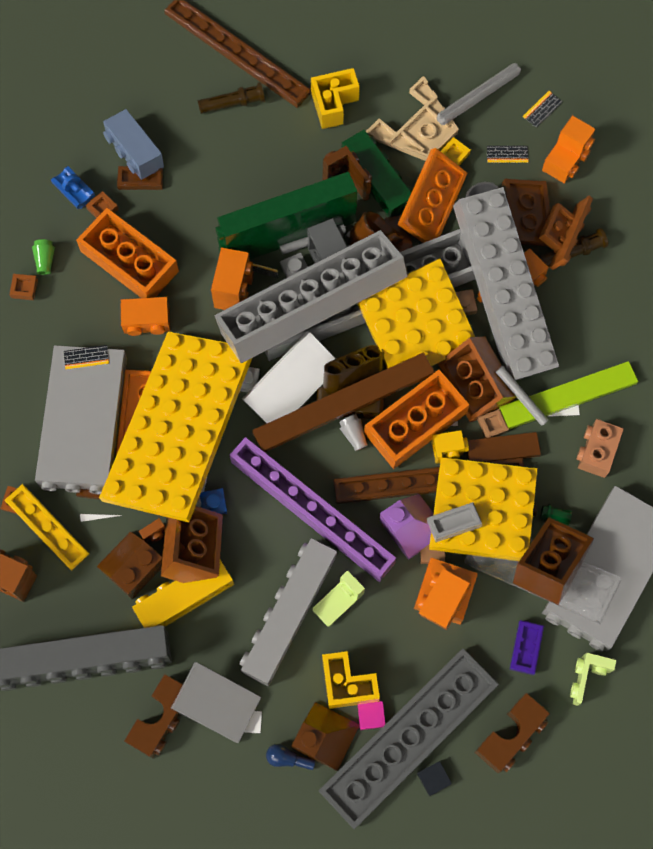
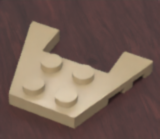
[366,76,459,161]

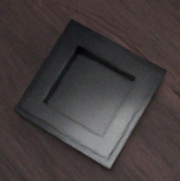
[417,761,452,797]

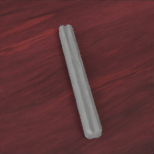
[436,63,521,125]

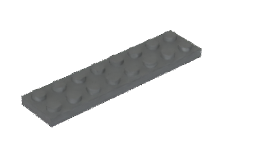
[319,648,499,829]

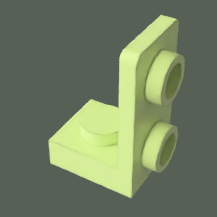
[313,571,365,627]
[570,653,616,706]

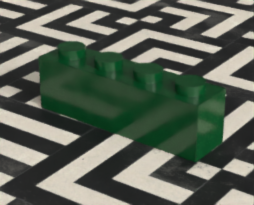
[342,130,413,217]

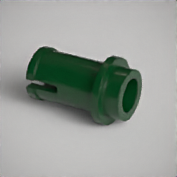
[540,504,572,526]

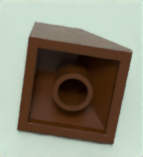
[292,702,360,771]

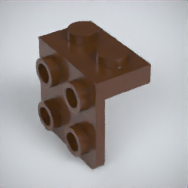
[323,146,372,201]

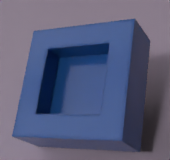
[200,488,227,514]

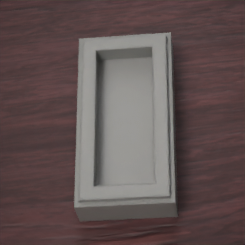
[427,502,482,543]

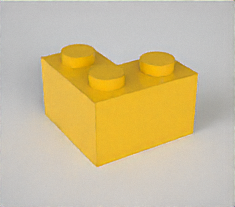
[311,68,359,129]
[322,651,380,709]

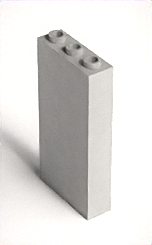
[35,345,127,494]
[542,486,653,652]

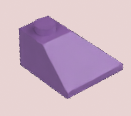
[380,494,434,560]

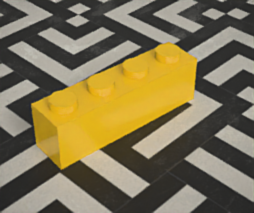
[132,560,234,628]

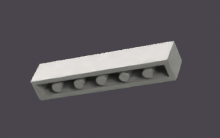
[240,538,337,687]

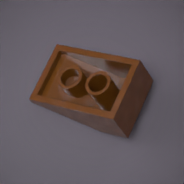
[513,518,594,605]

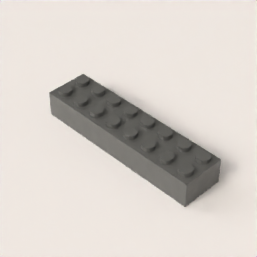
[0,625,172,691]

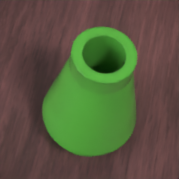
[32,239,55,275]

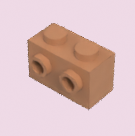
[576,419,623,478]

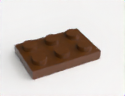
[501,179,550,246]

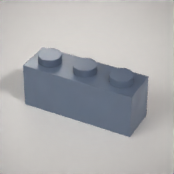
[103,109,164,180]

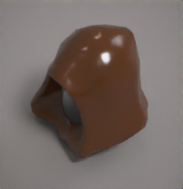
[346,211,404,246]

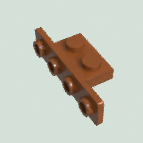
[539,195,593,270]

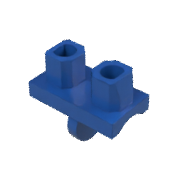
[51,166,95,209]

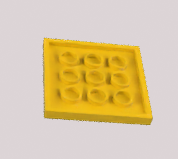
[357,259,475,369]
[429,457,537,561]

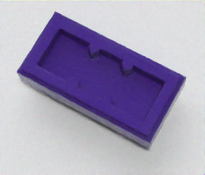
[509,620,544,675]

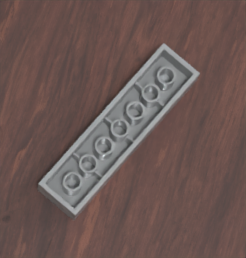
[453,187,559,381]
[214,230,407,363]

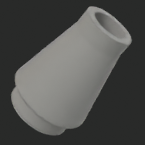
[339,414,368,451]

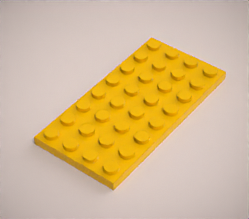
[99,332,252,522]

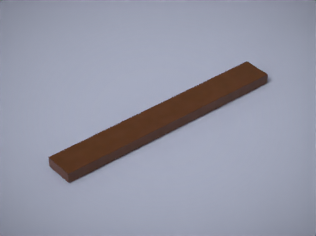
[164,0,311,108]
[252,352,434,452]
[334,458,524,504]

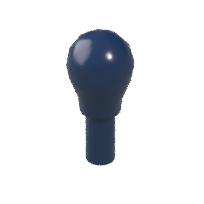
[266,744,315,770]

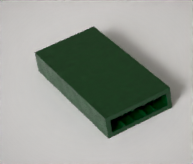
[215,172,357,260]

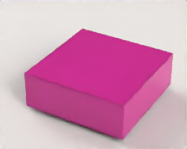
[358,701,385,730]

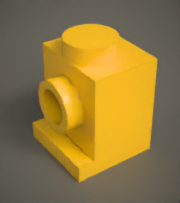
[431,430,469,464]

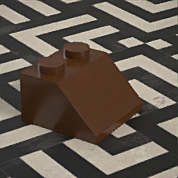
[96,531,162,599]

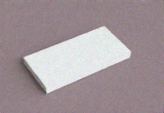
[242,331,335,424]

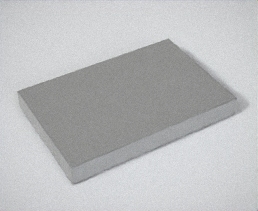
[171,662,261,743]

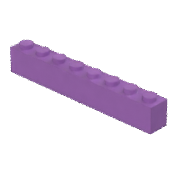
[230,437,396,583]

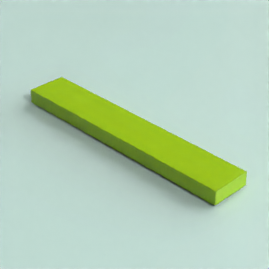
[499,361,638,430]

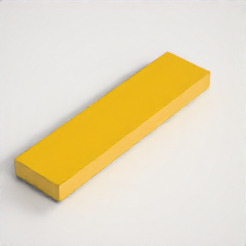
[4,484,90,571]

